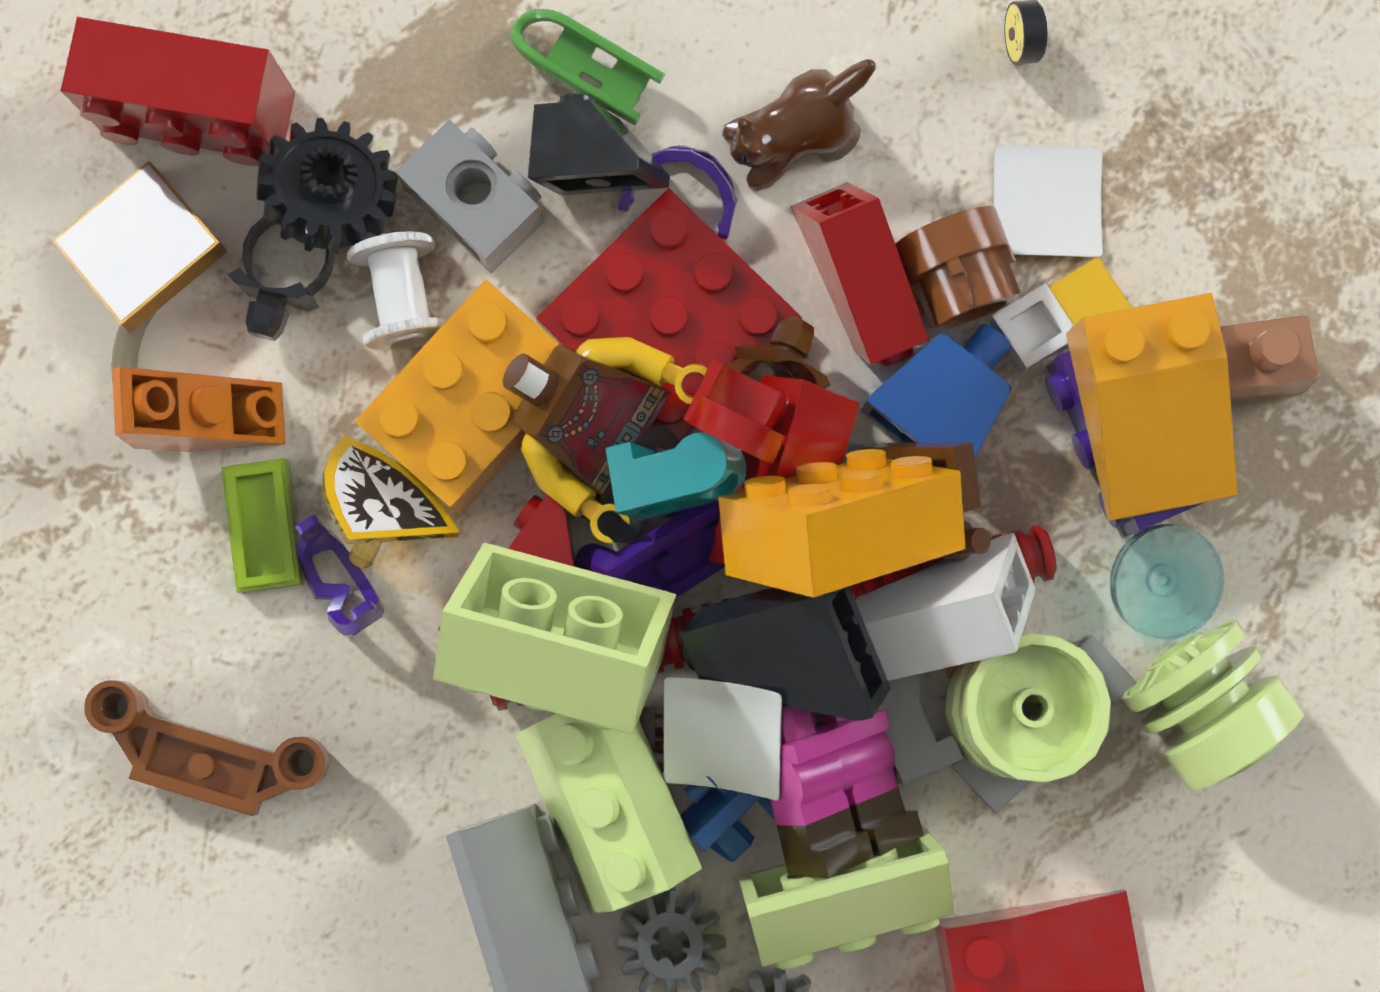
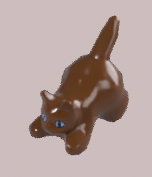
[722,59,876,191]

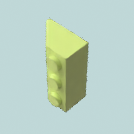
[516,714,703,914]
[738,825,954,970]

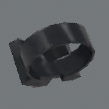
[227,217,334,341]

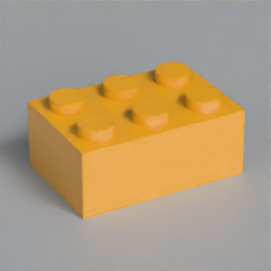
[354,279,559,515]
[718,449,965,598]

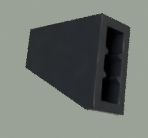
[679,586,891,721]

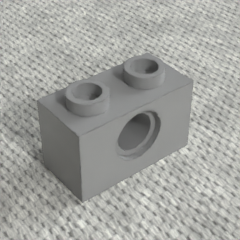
[396,119,544,274]

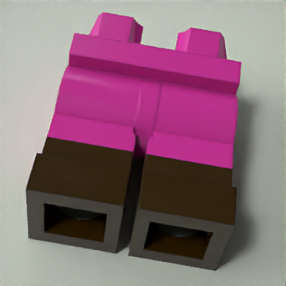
[770,707,924,878]

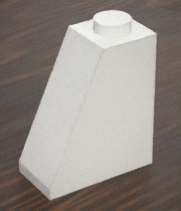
[856,533,1036,681]

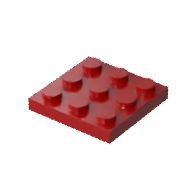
[536,188,802,442]

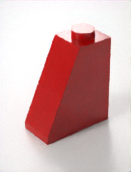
[791,182,929,366]

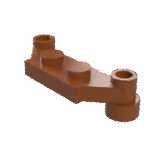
[84,680,330,816]

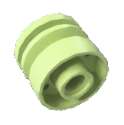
[1122,619,1304,791]

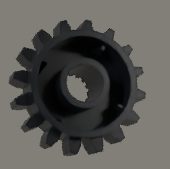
[256,118,398,255]

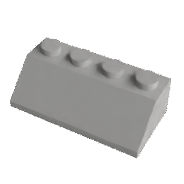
[446,804,601,992]

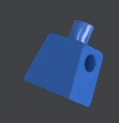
[861,324,1012,459]

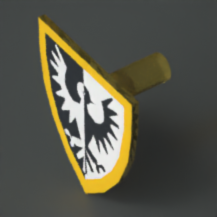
[322,434,460,568]

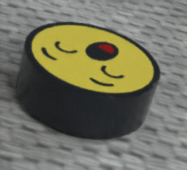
[1004,0,1048,65]

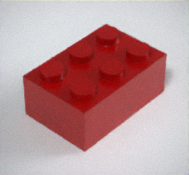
[61,17,295,166]

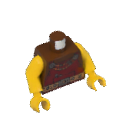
[503,337,708,544]

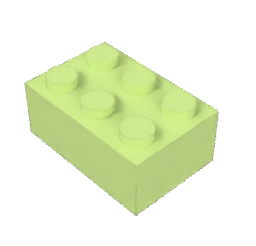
[433,542,676,735]

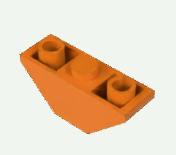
[112,367,286,452]

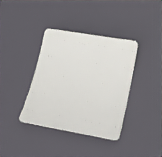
[993,145,1103,257]
[664,677,782,801]

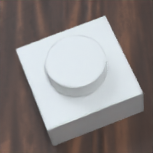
[989,283,1073,373]

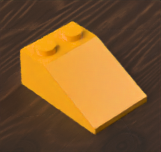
[1066,293,1238,522]

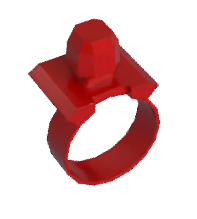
[683,359,788,464]

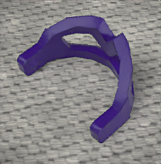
[618,145,738,239]
[295,515,384,636]

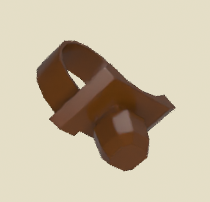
[728,317,831,388]

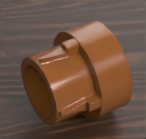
[896,206,1021,329]

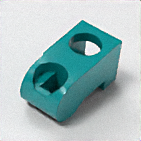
[606,433,746,520]

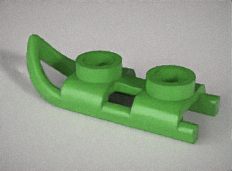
[510,9,666,126]

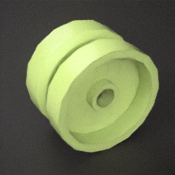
[945,633,1111,783]

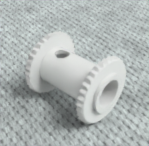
[347,232,447,350]

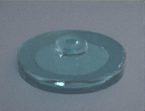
[1110,524,1224,640]

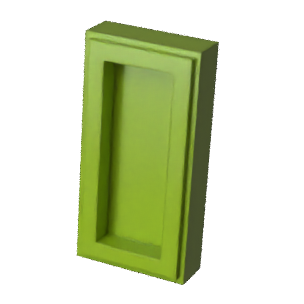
[221,458,304,594]

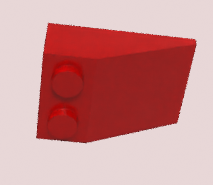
[935,890,1145,992]

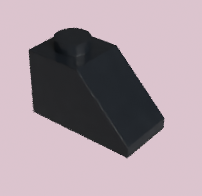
[528,93,670,195]

